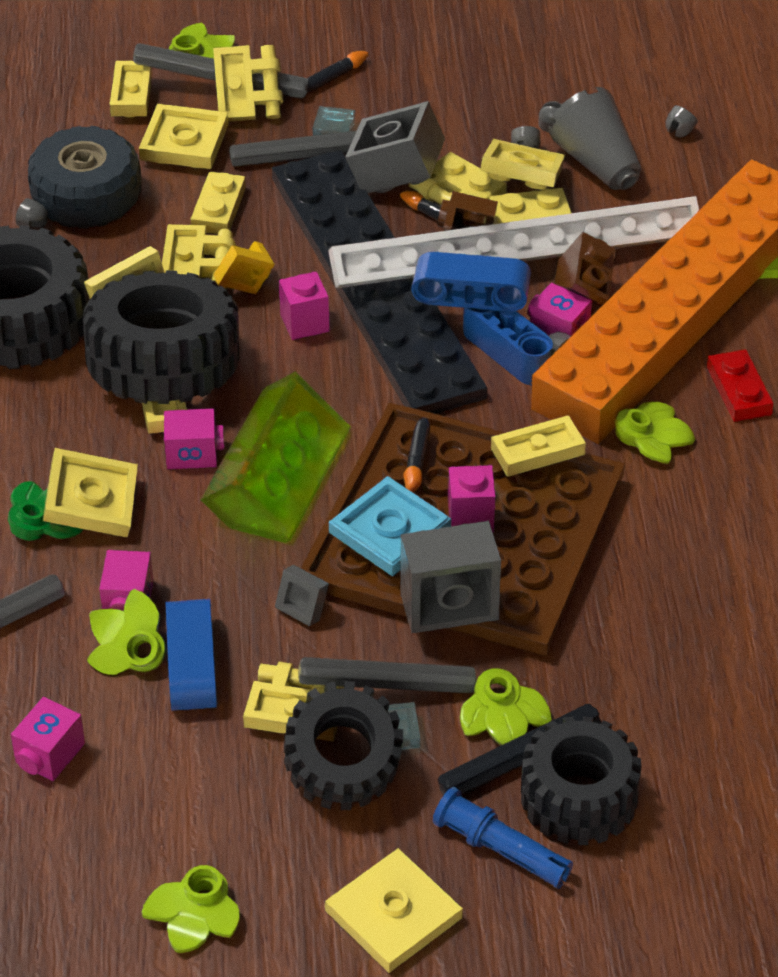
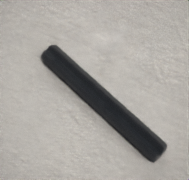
[437,704,601,796]

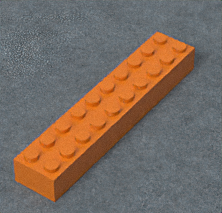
[531,159,778,444]

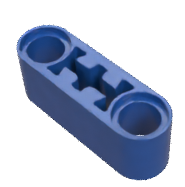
[411,252,531,312]
[463,308,553,385]
[166,599,217,711]

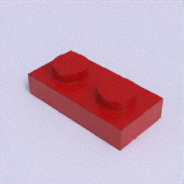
[707,349,774,422]

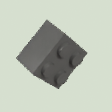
[345,101,445,193]
[401,521,501,634]

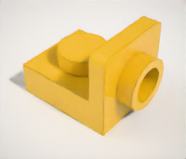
[213,241,275,294]

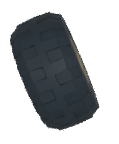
[27,126,141,229]

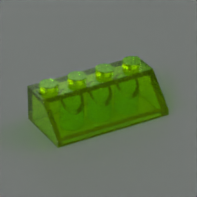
[200,371,351,543]

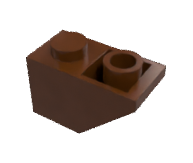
[554,232,616,306]

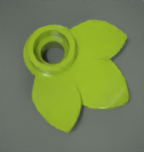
[169,23,235,59]
[615,402,695,464]
[87,589,166,675]
[460,668,551,746]
[142,865,240,953]

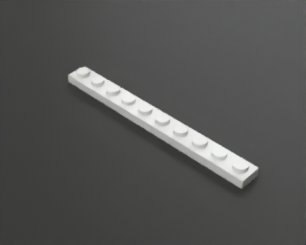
[328,196,699,288]

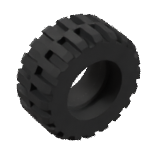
[0,225,90,369]
[83,270,239,404]

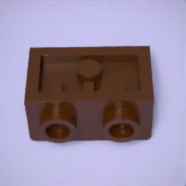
[438,191,498,231]

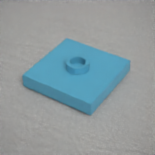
[329,476,451,576]

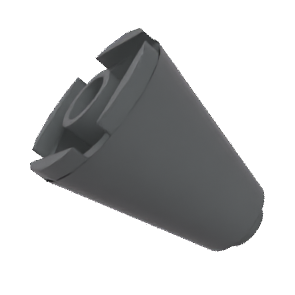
[548,87,641,190]

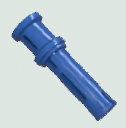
[432,787,573,889]

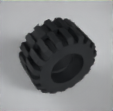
[284,681,403,810]
[521,716,642,845]

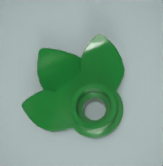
[8,481,83,541]

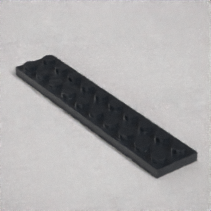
[272,150,487,414]

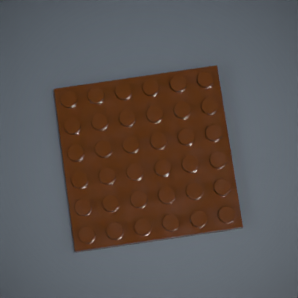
[301,402,625,656]

